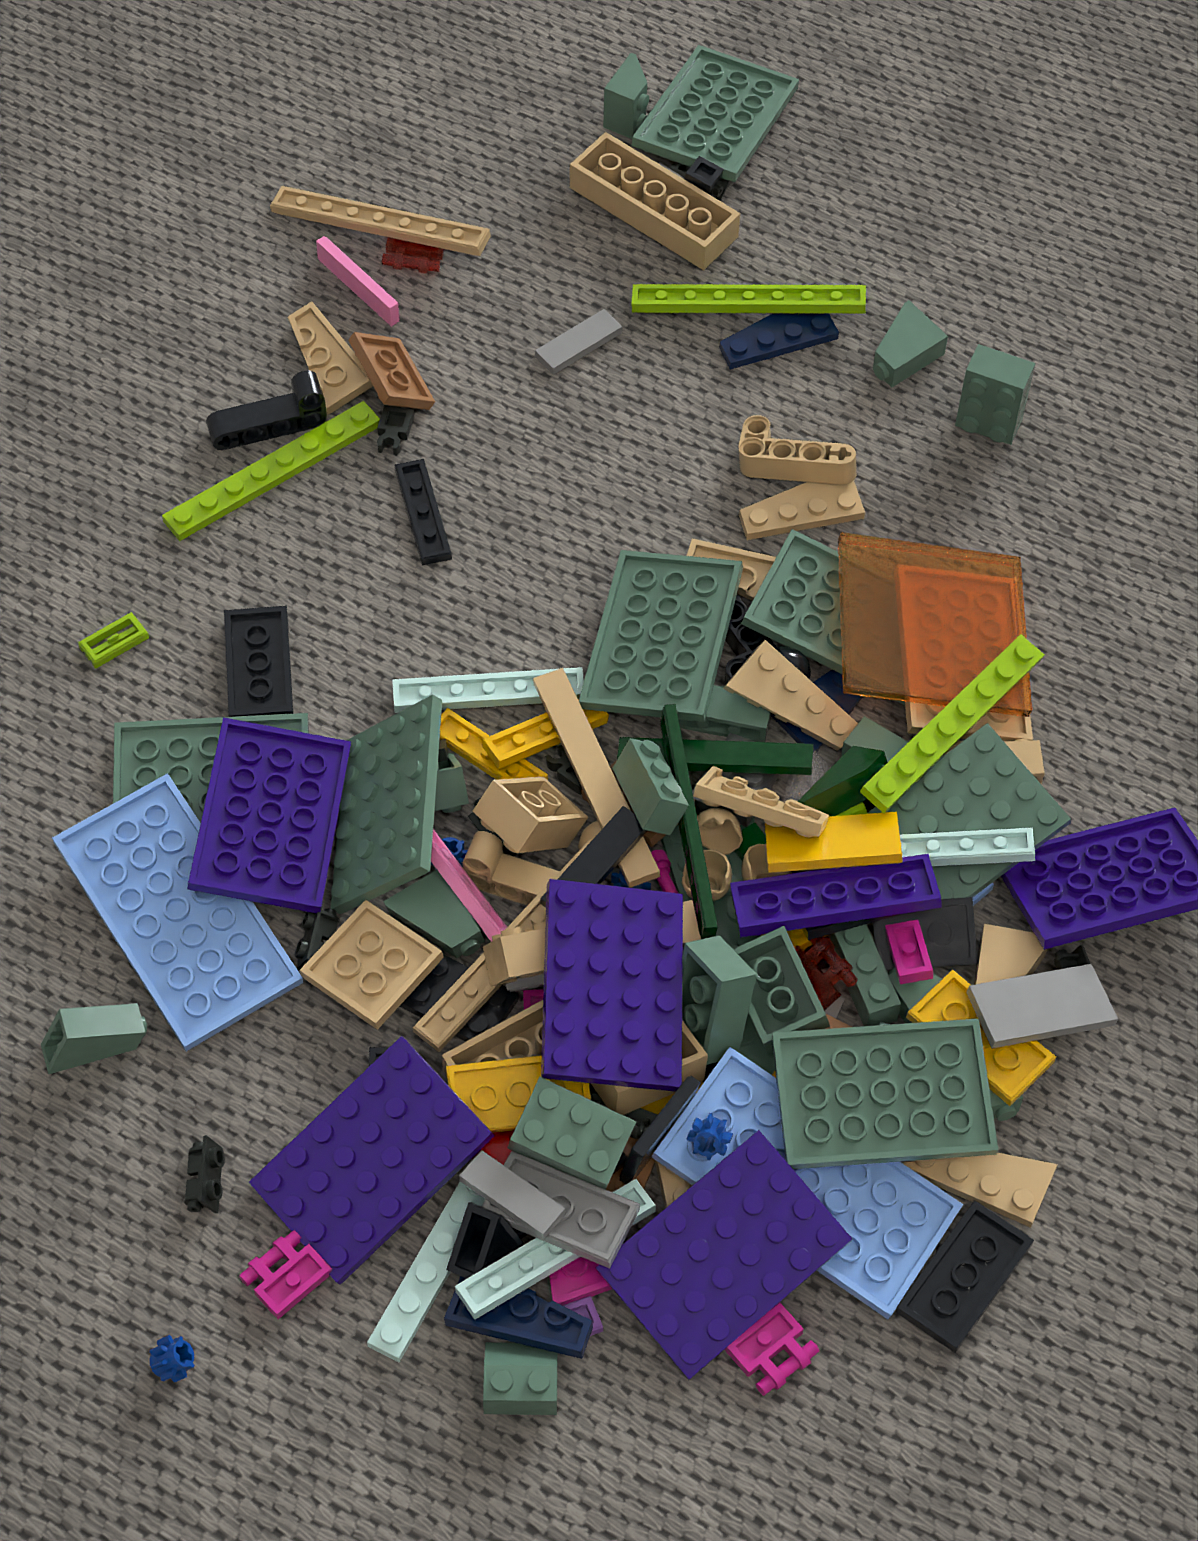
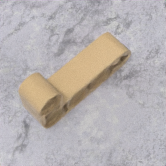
[739,415,857,485]
[463,831,560,906]

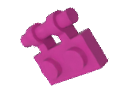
[239,1230,332,1319]
[725,1303,820,1396]

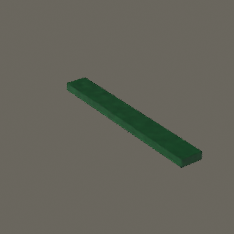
[660,704,718,939]

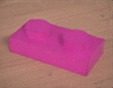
[885,920,933,984]

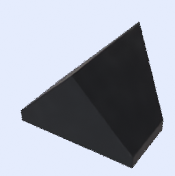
[446,1202,525,1279]

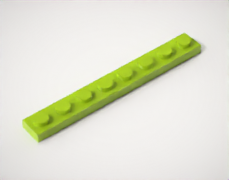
[631,284,866,314]
[162,401,380,541]
[860,634,1045,814]

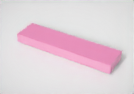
[316,236,399,327]
[431,829,507,942]

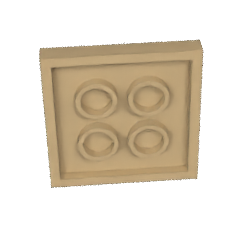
[299,900,444,1030]

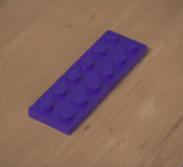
[730,854,942,938]

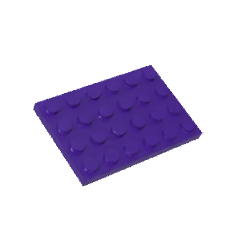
[187,717,351,913]
[1001,807,1198,949]
[541,879,683,1092]
[249,1036,495,1284]
[596,1130,852,1381]

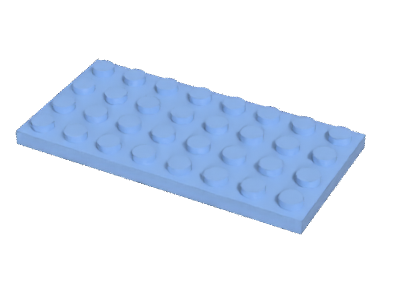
[52,773,303,1051]
[652,1047,963,1319]

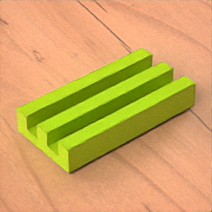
[78,612,149,669]

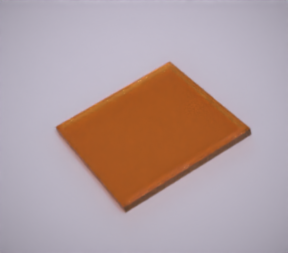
[838,532,1032,717]

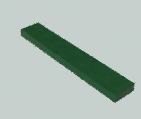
[617,737,813,775]

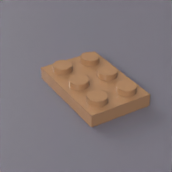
[348,332,435,410]

